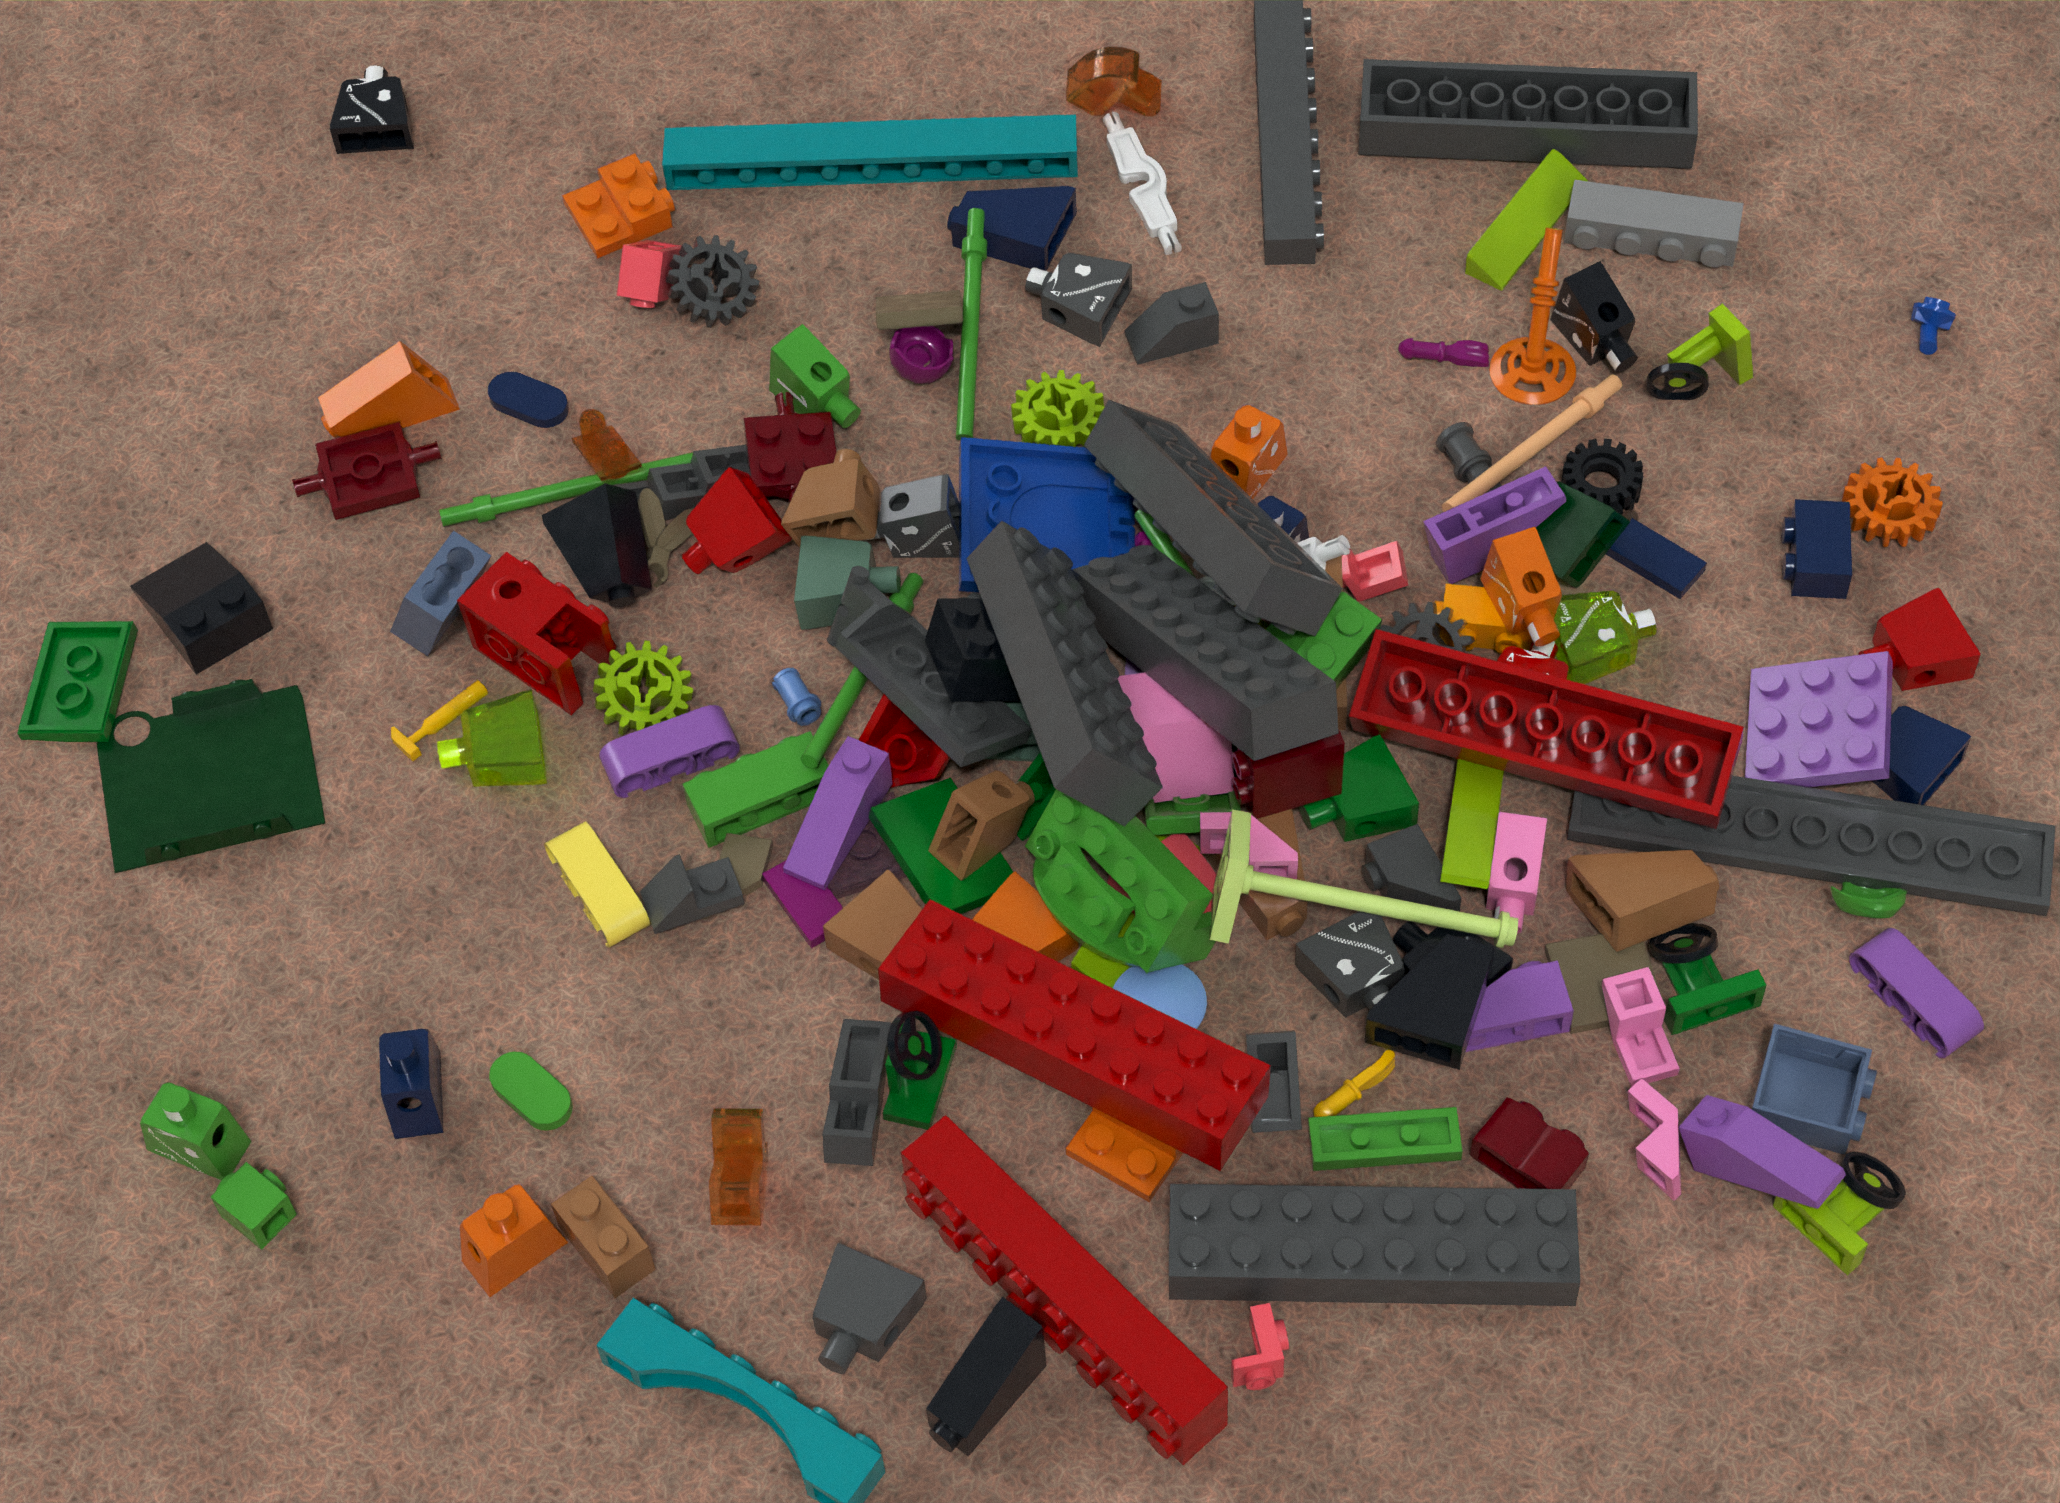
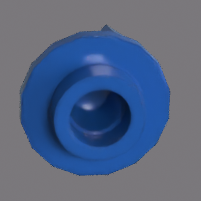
[1911,297,1956,355]

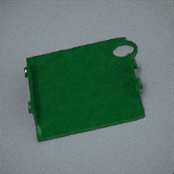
[97,679,325,873]

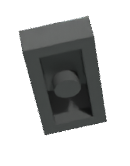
[640,854,745,934]
[1246,1030,1302,1133]

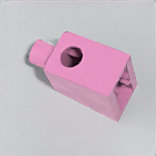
[1486,812,1547,934]

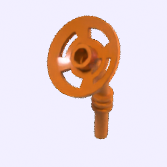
[1489,227,1576,405]

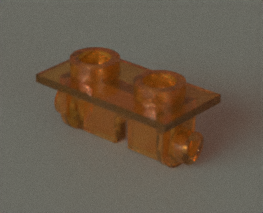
[571,409,642,481]

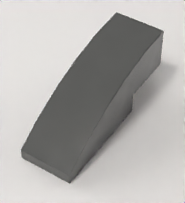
[822,1019,891,1166]

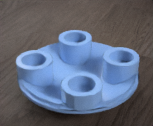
[1113,964,1207,1029]

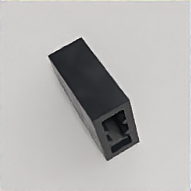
[542,483,652,607]
[1365,934,1495,1070]
[926,1297,1047,1456]

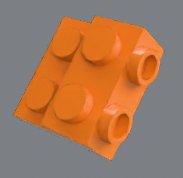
[562,153,675,259]
[1066,1107,1183,1202]

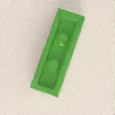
[1308,1107,1463,1171]

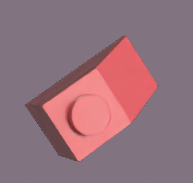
[617,240,682,308]

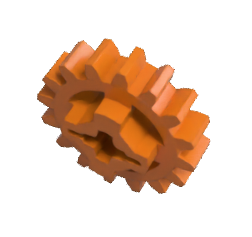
[1841,457,1943,547]

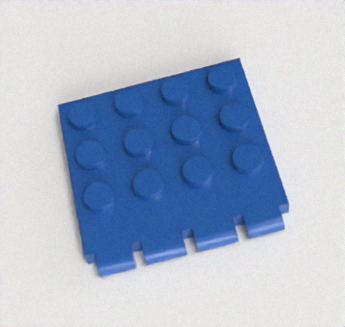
[959,437,1136,593]

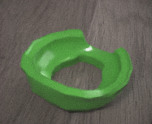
[1830,882,1908,918]

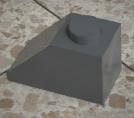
[1124,282,1219,365]
[1362,824,1461,911]

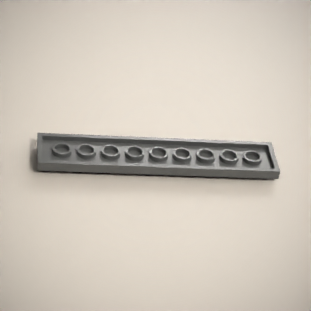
[1567,775,2056,916]

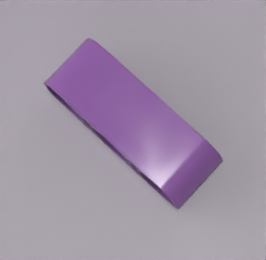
[599,705,740,798]
[1849,928,1984,1058]

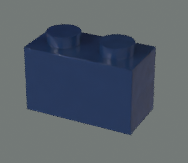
[1781,499,1852,599]

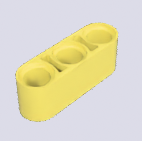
[544,821,651,948]

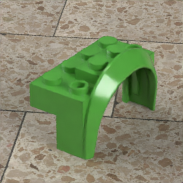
[1025,789,1216,973]

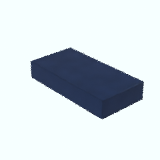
[1606,518,1707,599]

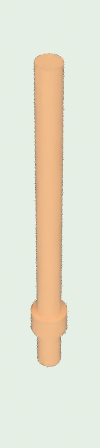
[1442,374,1622,512]

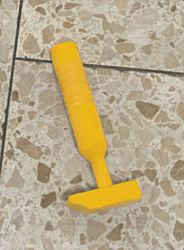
[391,680,488,761]

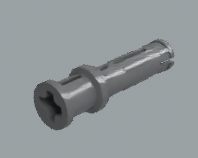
[1436,422,1502,493]

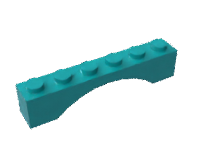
[596,1298,885,1503]

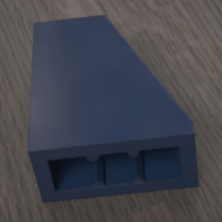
[947,186,1077,271]

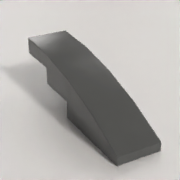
[614,444,750,521]

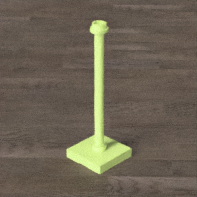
[1210,809,1518,948]

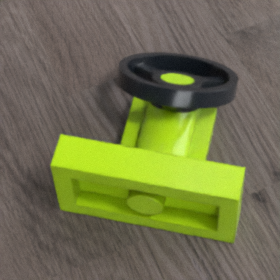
[1647,303,1753,400]
[1773,1152,1906,1275]

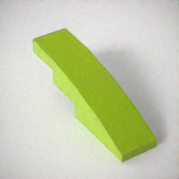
[1440,759,1504,889]

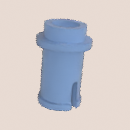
[772,668,821,726]

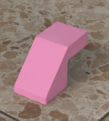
[1200,812,1298,879]
[1602,967,1680,1087]
[1628,1078,1681,1201]

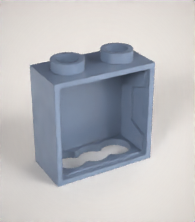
[390,530,491,656]
[1752,1024,1877,1155]

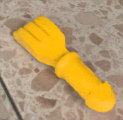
[1313,1050,1395,1117]

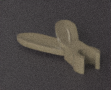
[638,488,694,588]

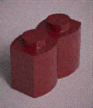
[1470,1097,1589,1189]

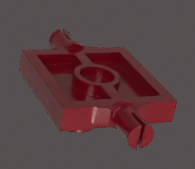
[744,392,836,504]
[292,421,442,520]

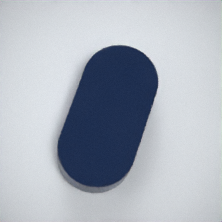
[488,372,569,428]

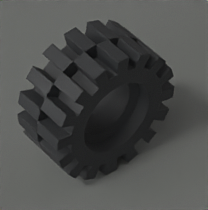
[1561,438,1644,516]

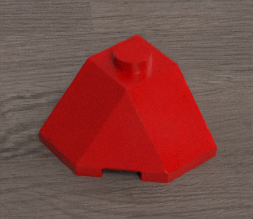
[859,694,950,788]

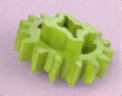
[1011,370,1105,447]
[593,640,693,735]

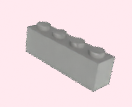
[1564,180,1744,267]

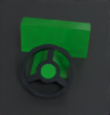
[1649,923,1767,1035]
[883,1011,957,1130]

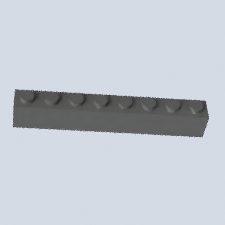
[1253,0,1324,265]

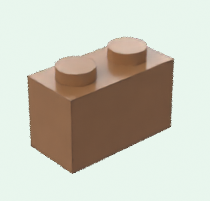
[551,1176,656,1298]

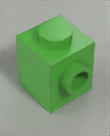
[211,1162,297,1250]

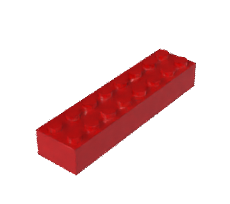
[1349,629,1744,829]
[878,899,1271,1171]
[901,1115,1228,1465]

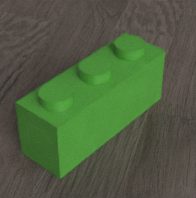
[682,731,829,848]

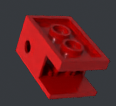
[457,552,617,715]

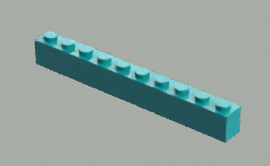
[662,114,1078,190]

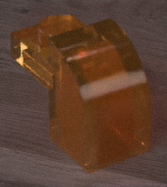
[1066,47,1162,117]
[709,1108,768,1226]

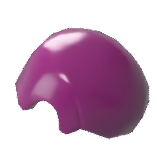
[889,326,954,384]

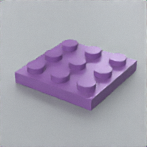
[1745,651,1893,787]

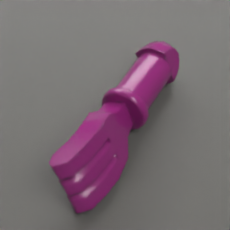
[1398,338,1489,367]

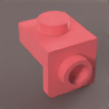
[1342,541,1408,601]
[1231,1303,1289,1390]

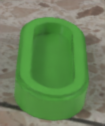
[489,1052,573,1131]

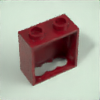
[1231,728,1345,819]

